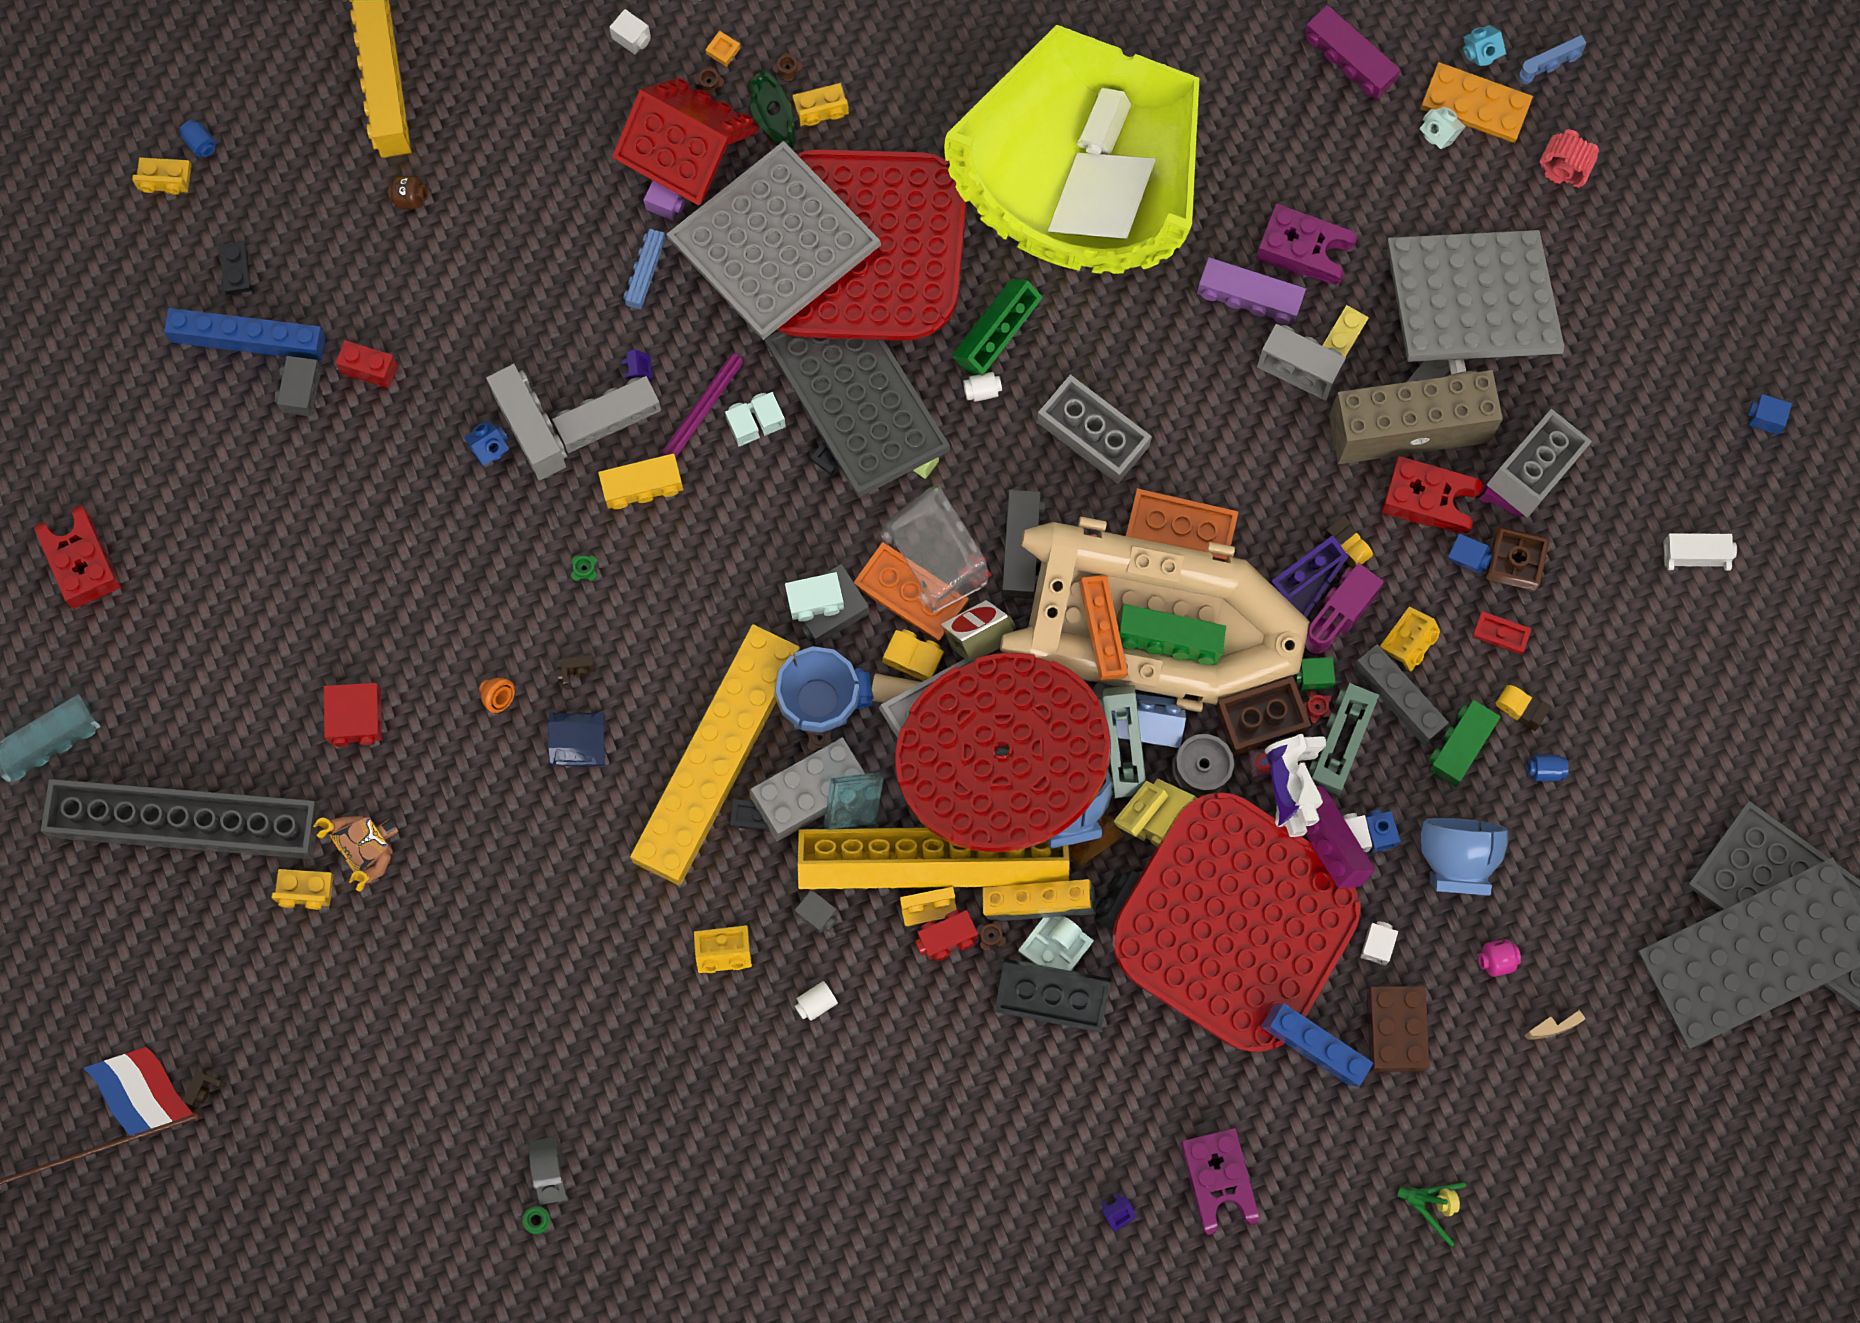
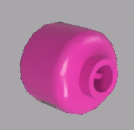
[1478,939,1521,977]

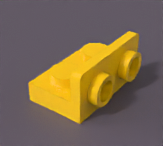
[792,83,849,126]
[132,158,192,194]
[1380,607,1440,672]
[272,869,333,910]
[900,887,957,926]
[694,926,752,973]

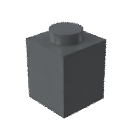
[795,890,838,935]

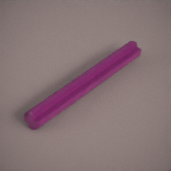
[662,353,743,458]

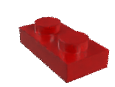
[1472,611,1532,655]

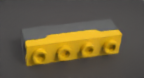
[983,879,1096,922]

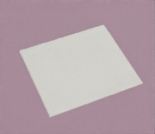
[1048,153,1156,239]

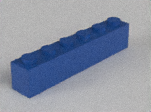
[164,308,326,361]

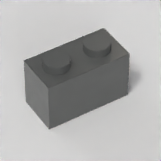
[275,356,322,417]

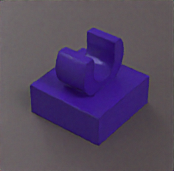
[622,349,653,380]
[1101,1193,1136,1232]

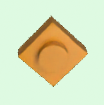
[705,31,741,67]

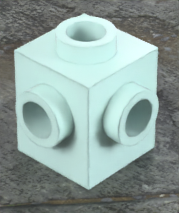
[1420,107,1466,149]

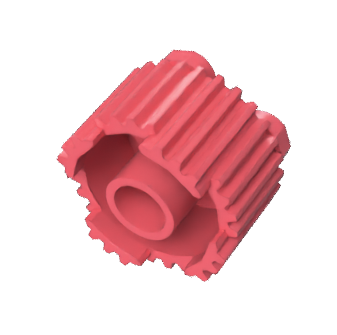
[1539,129,1599,188]

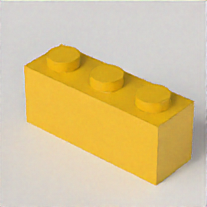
[598,453,683,509]

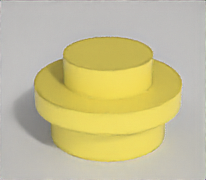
[1436,1188,1460,1217]

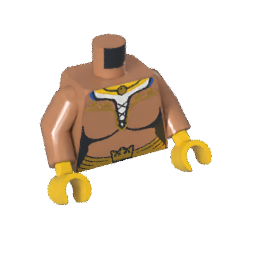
[313,816,399,891]

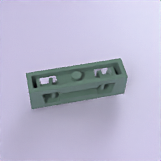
[1308,683,1379,796]
[1098,685,1146,798]

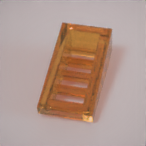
[1069,813,1123,866]

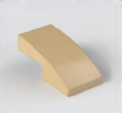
[1524,1010,1586,1040]

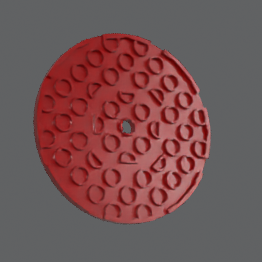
[895,653,1111,852]

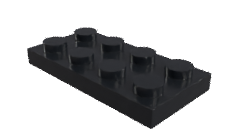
[995,958,1111,1032]

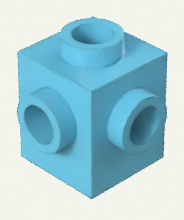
[1463,25,1506,66]

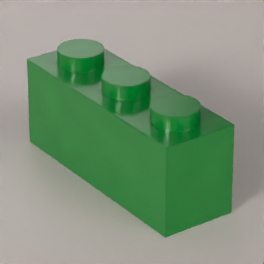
[1429,700,1501,787]

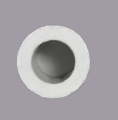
[795,981,838,1021]

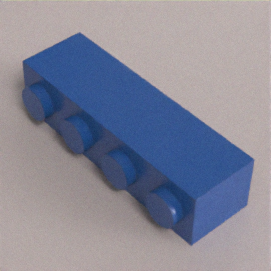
[1261,1003,1373,1086]

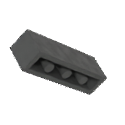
[1002,490,1045,599]
[1354,644,1449,746]

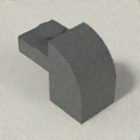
[529,1136,567,1205]

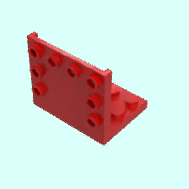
[612,78,759,205]

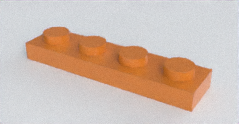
[1079,575,1128,680]

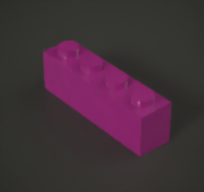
[1304,5,1401,100]
[1305,786,1376,888]

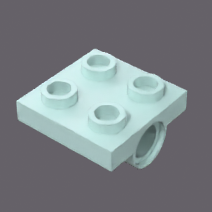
[1018,916,1094,971]

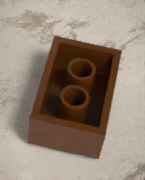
[1215,677,1311,757]
[1367,986,1430,1073]

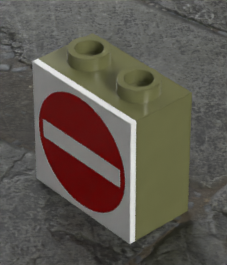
[941,600,1016,663]

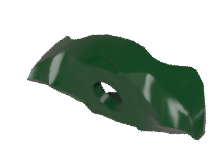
[749,70,795,148]

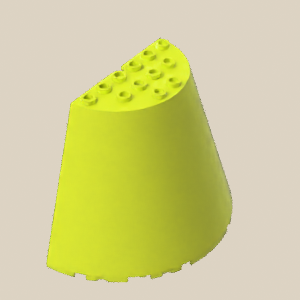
[944,25,1199,274]

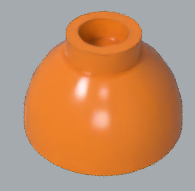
[479,677,515,713]

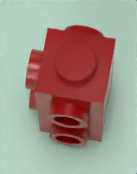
[915,909,978,961]

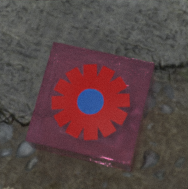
[1248,749,1271,778]

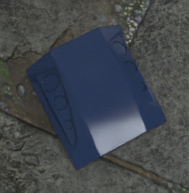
[548,712,605,767]

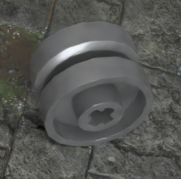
[1170,734,1234,798]

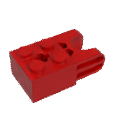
[1381,456,1483,534]
[34,505,122,609]

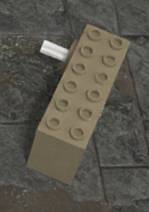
[1329,359,1503,465]

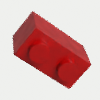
[336,340,398,388]

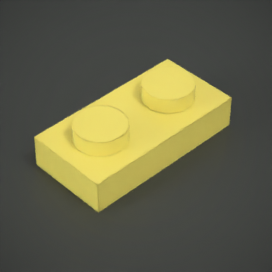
[1322,305,1369,357]
[1113,781,1169,837]

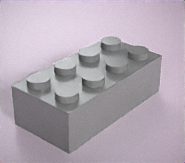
[486,364,567,481]
[1037,374,1152,484]
[1487,409,1592,518]
[750,737,870,842]

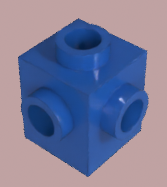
[464,421,509,466]

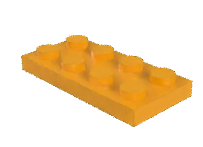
[1421,62,1533,143]

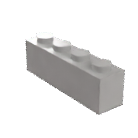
[553,376,661,453]

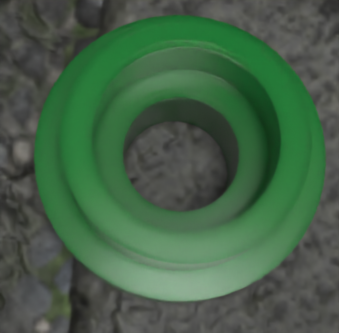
[522,1206,550,1234]

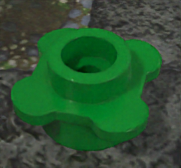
[571,556,597,581]

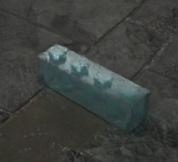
[0,694,101,782]

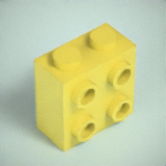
[1136,779,1196,847]

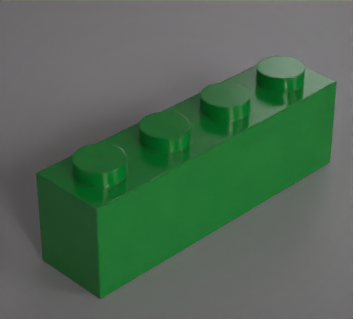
[951,279,1043,375]
[1116,604,1226,665]

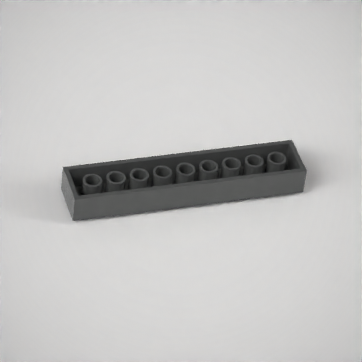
[41,779,321,860]

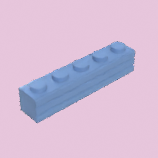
[624,229,666,310]

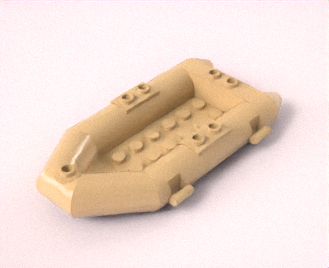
[1000,516,1310,712]

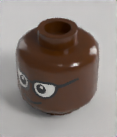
[388,176,428,210]

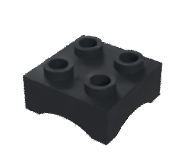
[1094,870,1141,931]

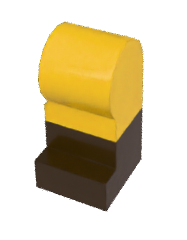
[1324,515,1373,568]
[1496,685,1552,731]

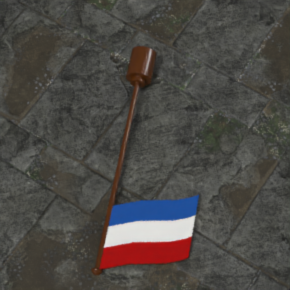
[0,1047,200,1185]

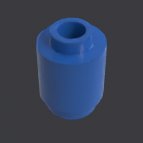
[179,119,216,157]
[854,668,874,709]
[1527,755,1569,781]

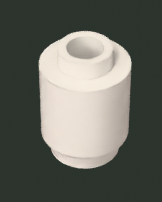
[963,372,1002,402]

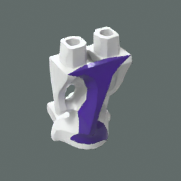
[1265,734,1326,837]

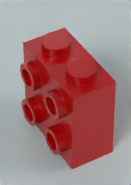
[324,683,382,747]

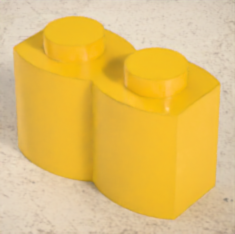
[882,629,944,681]

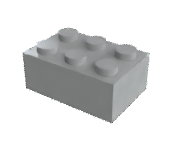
[1257,324,1346,401]

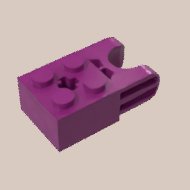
[1256,204,1357,285]
[1305,563,1384,656]
[1180,1128,1259,1236]

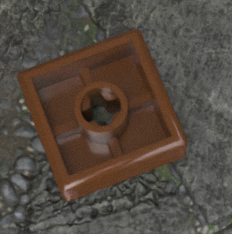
[1486,527,1550,591]

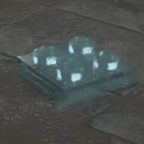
[824,772,884,830]

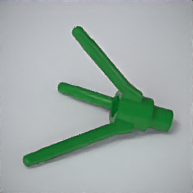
[1398,1182,1466,1247]

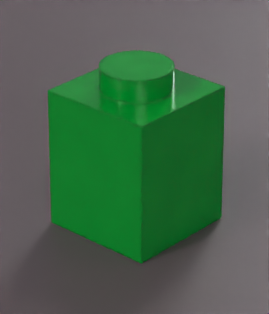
[1295,657,1335,691]

